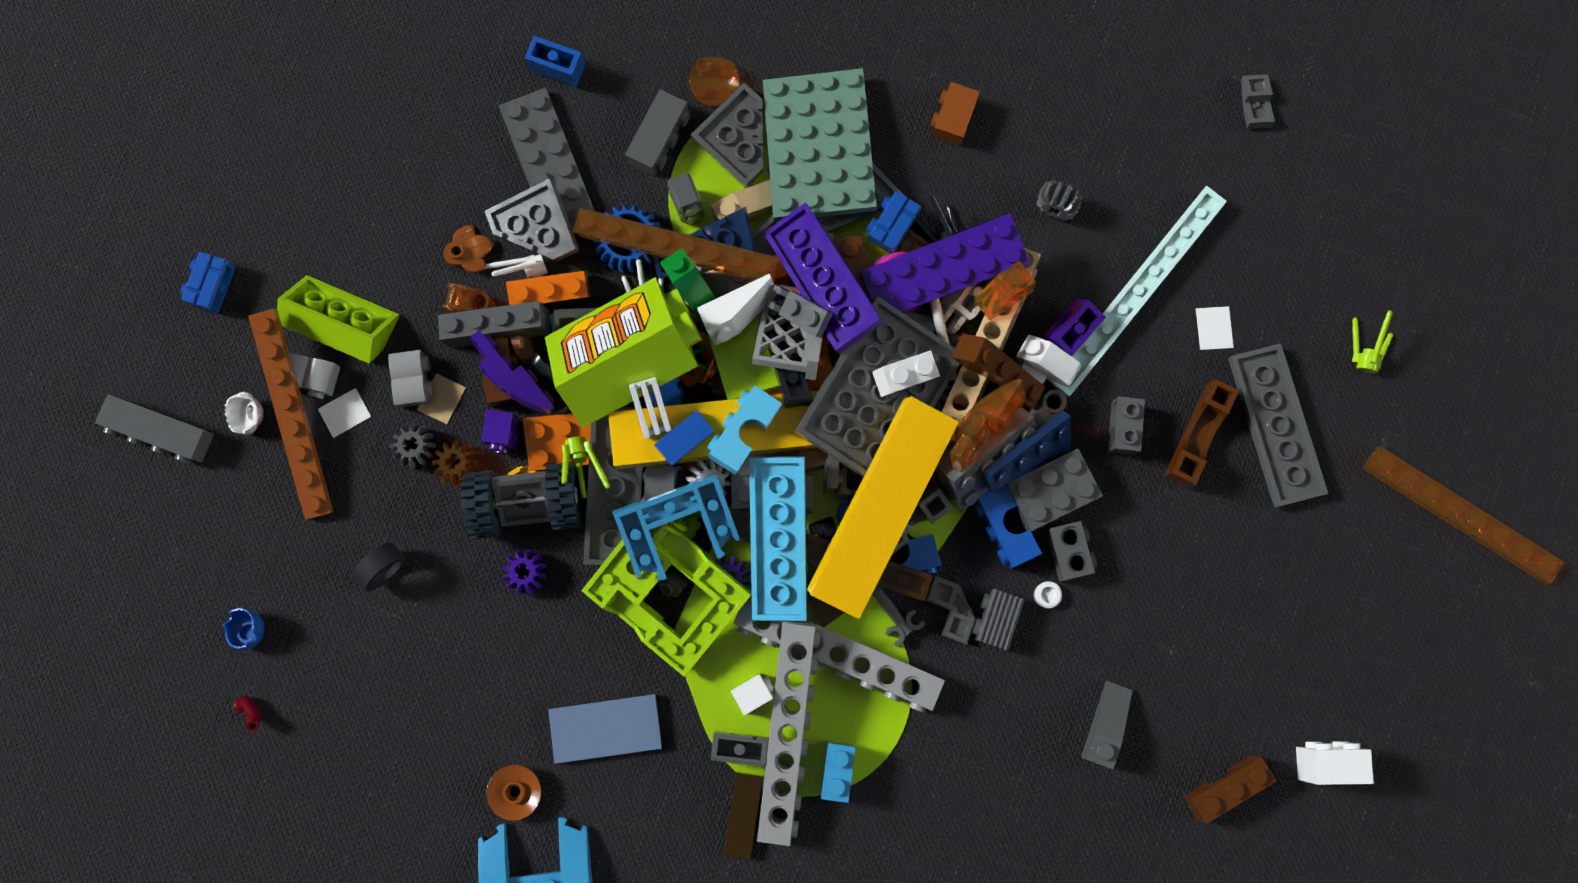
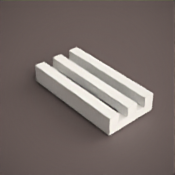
[629,377,671,438]

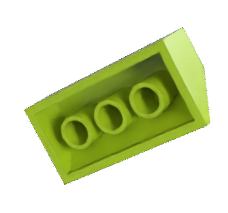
[277,275,399,364]

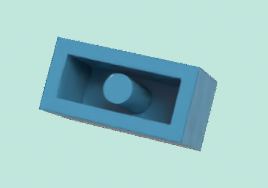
[821,741,855,803]

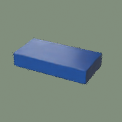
[654,410,714,467]

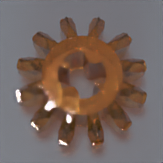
[432,441,479,486]

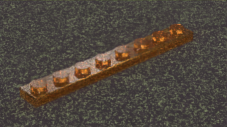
[572,208,780,282]
[1363,446,1564,585]

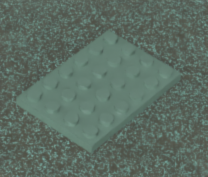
[763,68,877,222]

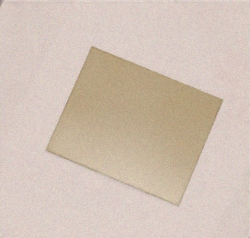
[417,373,466,424]

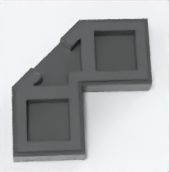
[925,576,976,645]

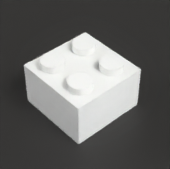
[1296,741,1374,785]

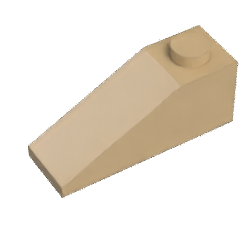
[711,180,773,222]

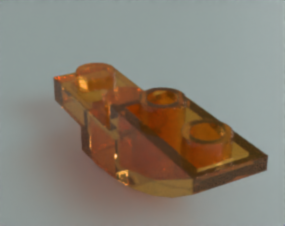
[950,379,1026,473]

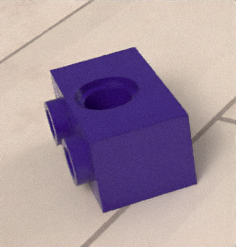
[1042,298,1106,357]

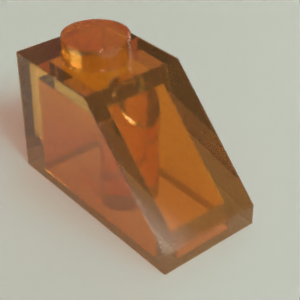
[974,260,1036,321]

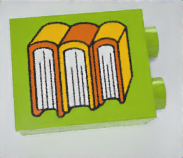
[545,277,702,428]

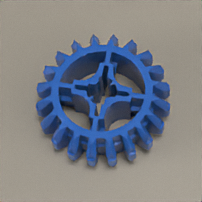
[593,204,663,273]

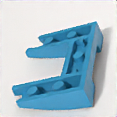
[612,473,740,580]
[478,817,592,883]

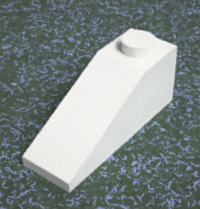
[697,274,777,345]

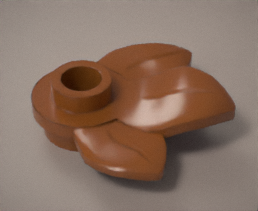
[443,225,494,273]

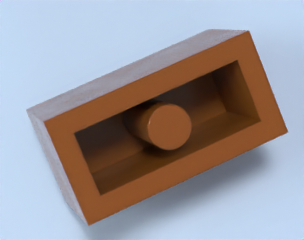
[930,82,980,147]

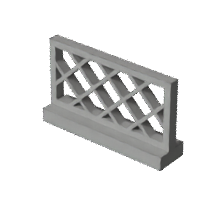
[752,285,823,380]

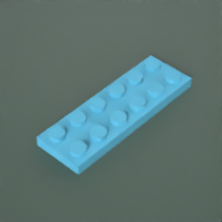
[749,457,807,621]

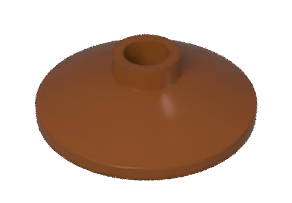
[486,765,541,821]

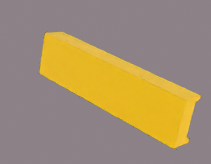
[608,390,819,470]
[807,396,959,619]

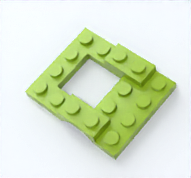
[581,523,752,677]

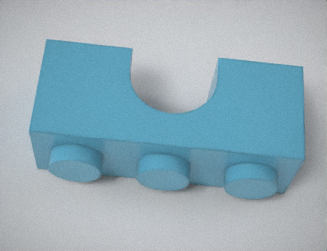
[707,386,782,475]

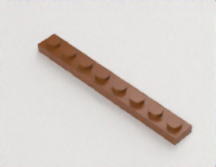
[248,309,334,520]

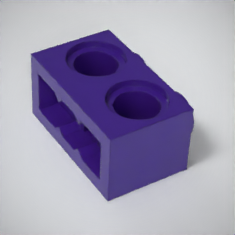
[481,410,523,455]

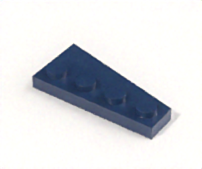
[652,206,758,279]
[984,411,1071,492]

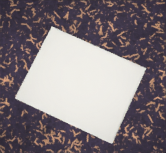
[1196,306,1234,350]
[318,388,371,438]

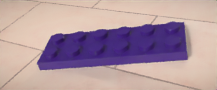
[764,202,884,354]
[861,213,1030,313]

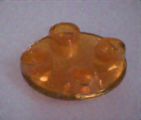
[689,56,739,106]

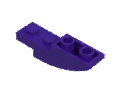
[471,330,555,415]

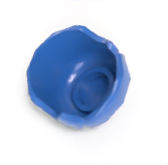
[223,607,265,651]

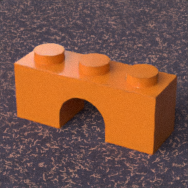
[506,271,591,305]

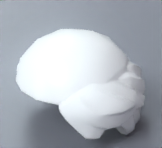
[225,392,264,435]

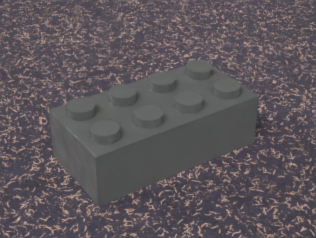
[934,400,1036,512]

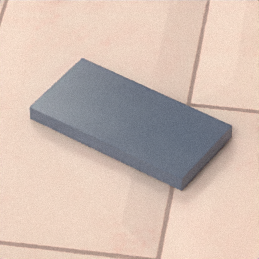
[548,694,662,764]

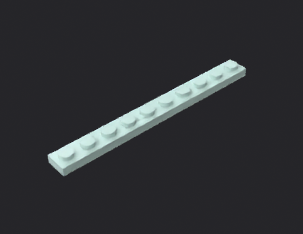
[1048,186,1227,398]

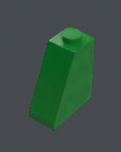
[660,248,717,326]

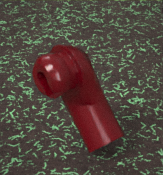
[233,696,261,731]

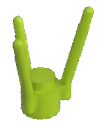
[1352,310,1393,374]
[562,436,610,499]

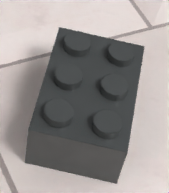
[1007,449,1103,532]

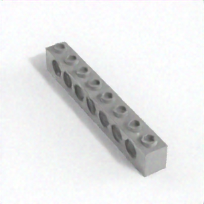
[733,596,945,713]
[757,621,821,846]

